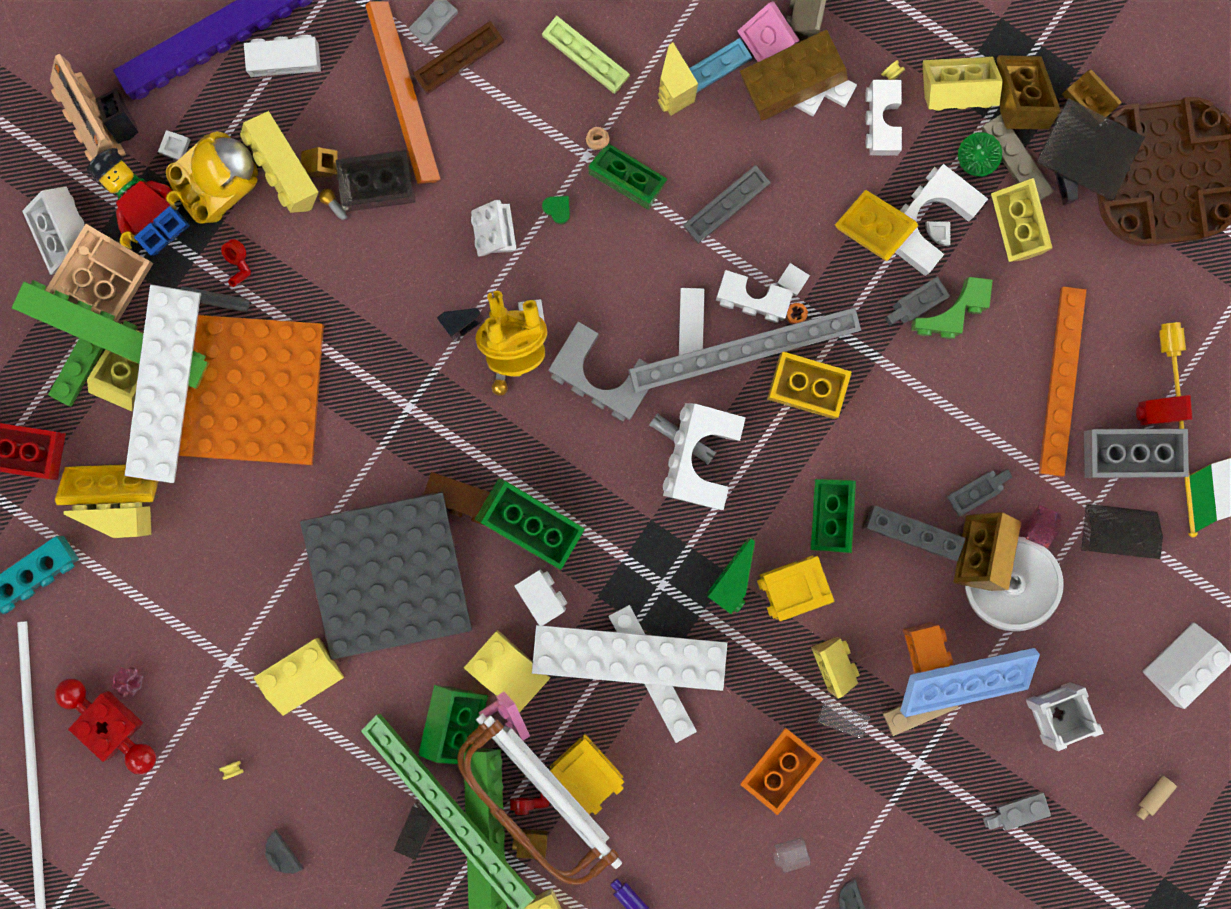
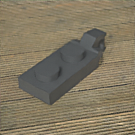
[885,276,950,326]
[946,469,1013,517]

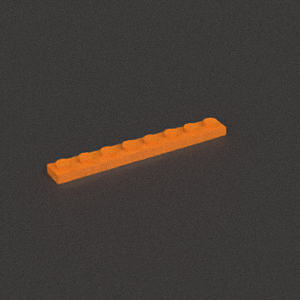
[1039,287,1087,477]

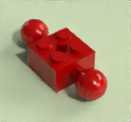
[54,679,156,775]

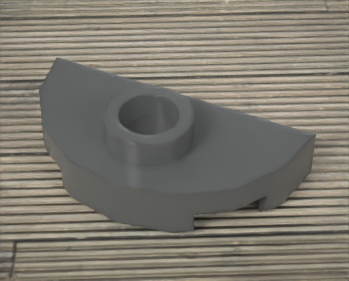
[265,830,304,874]
[838,878,865,909]

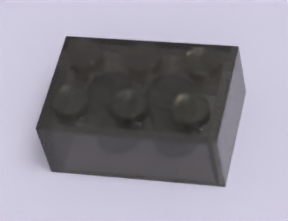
[336,150,416,212]

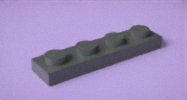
[683,165,771,244]

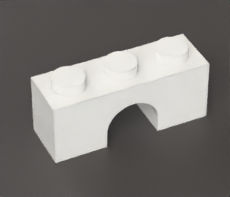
[865,80,902,156]
[716,270,794,323]

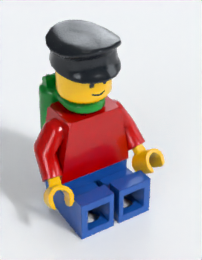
[86,148,190,255]

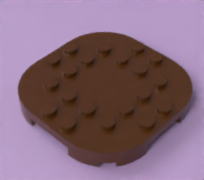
[1092,97,1231,246]

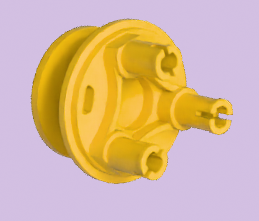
[476,291,547,376]

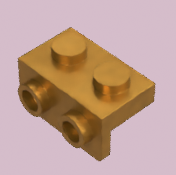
[1062,69,1122,128]

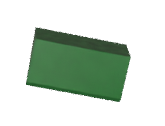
[588,143,667,210]
[811,479,856,553]

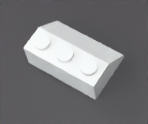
[22,187,84,275]
[1142,623,1231,709]

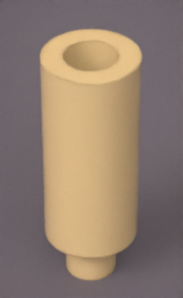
[1136,776,1177,820]

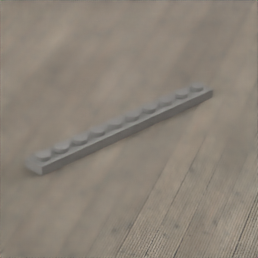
[628,308,861,392]

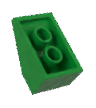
[705,538,755,614]

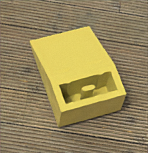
[64,502,151,538]

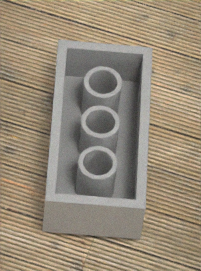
[1084,429,1189,478]

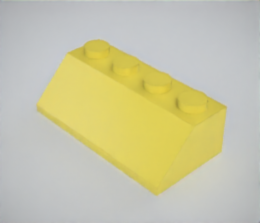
[240,111,318,213]

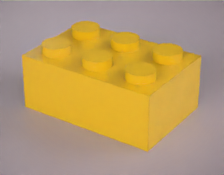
[767,352,852,419]

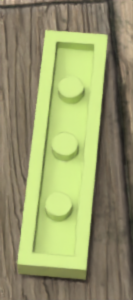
[542,16,630,94]

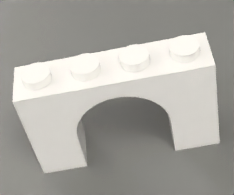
[895,164,988,276]
[663,403,745,510]

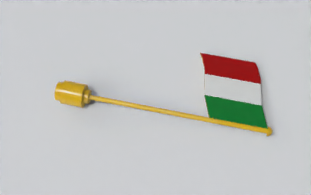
[1159,322,1231,537]

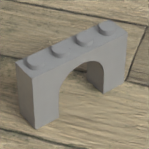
[549,322,649,422]

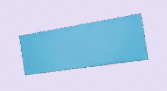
[689,38,752,92]

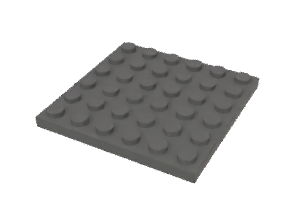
[300,491,472,660]

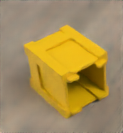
[757,555,835,621]
[549,734,624,815]

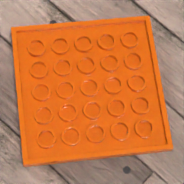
[179,315,324,465]

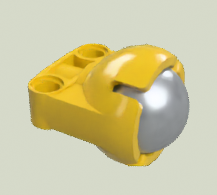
[166,131,258,223]

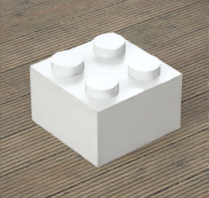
[515,569,567,627]

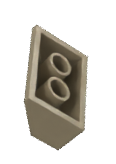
[786,0,826,41]

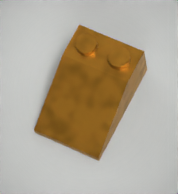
[997,55,1061,129]

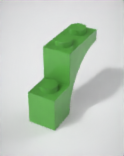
[911,277,992,339]

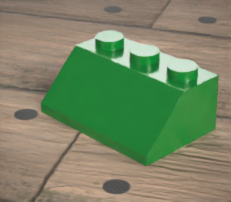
[418,685,488,764]

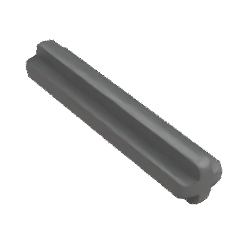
[180,286,250,312]

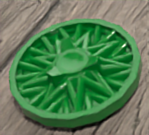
[958,132,1003,177]

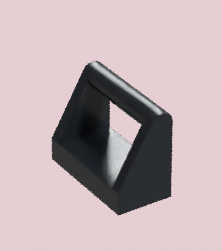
[436,308,483,342]

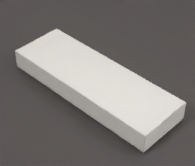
[679,288,704,355]

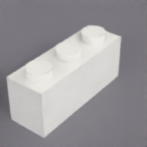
[244,35,321,77]

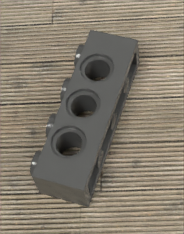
[863,506,966,561]

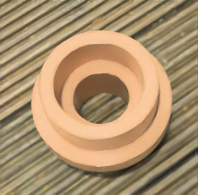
[586,127,610,150]

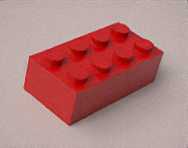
[0,423,66,480]

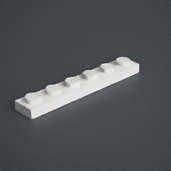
[609,605,697,743]

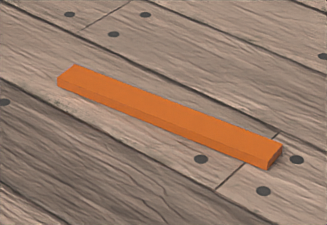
[365,1,441,184]

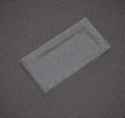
[817,699,870,739]

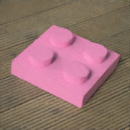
[738,2,800,62]

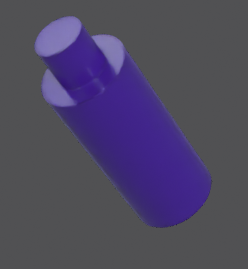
[610,878,649,909]

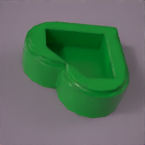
[542,196,570,225]

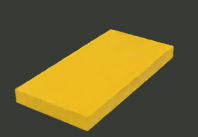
[55,465,158,505]

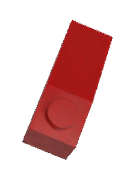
[1136,395,1192,426]

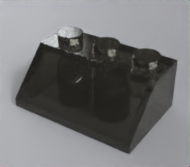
[1081,504,1163,559]

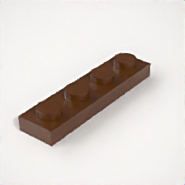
[413,21,504,94]

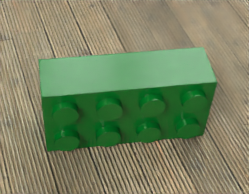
[475,478,585,570]

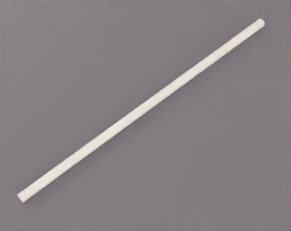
[17,621,46,909]

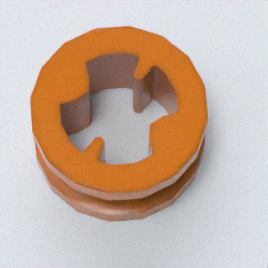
[786,303,808,324]

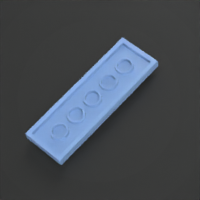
[900,648,1040,717]

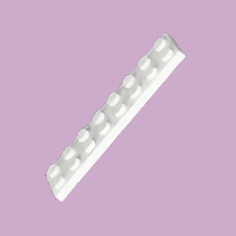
[125,285,201,483]
[532,625,727,691]

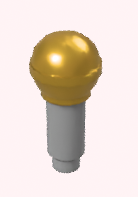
[319,189,348,221]
[492,373,508,396]

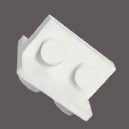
[471,200,517,256]

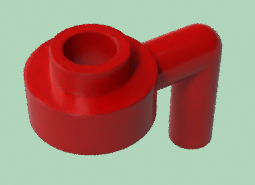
[221,239,251,287]
[510,792,550,815]

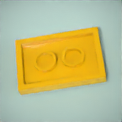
[835,190,918,261]

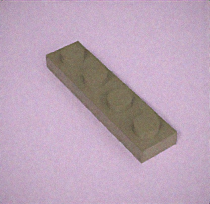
[981,114,1054,201]

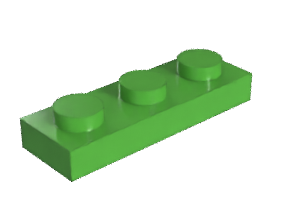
[48,338,104,407]

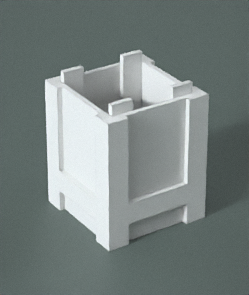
[1026,682,1104,751]

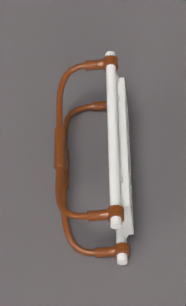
[458,713,622,885]

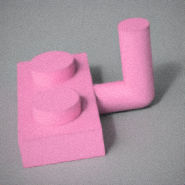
[479,692,530,741]

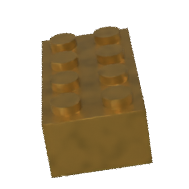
[740,29,848,121]

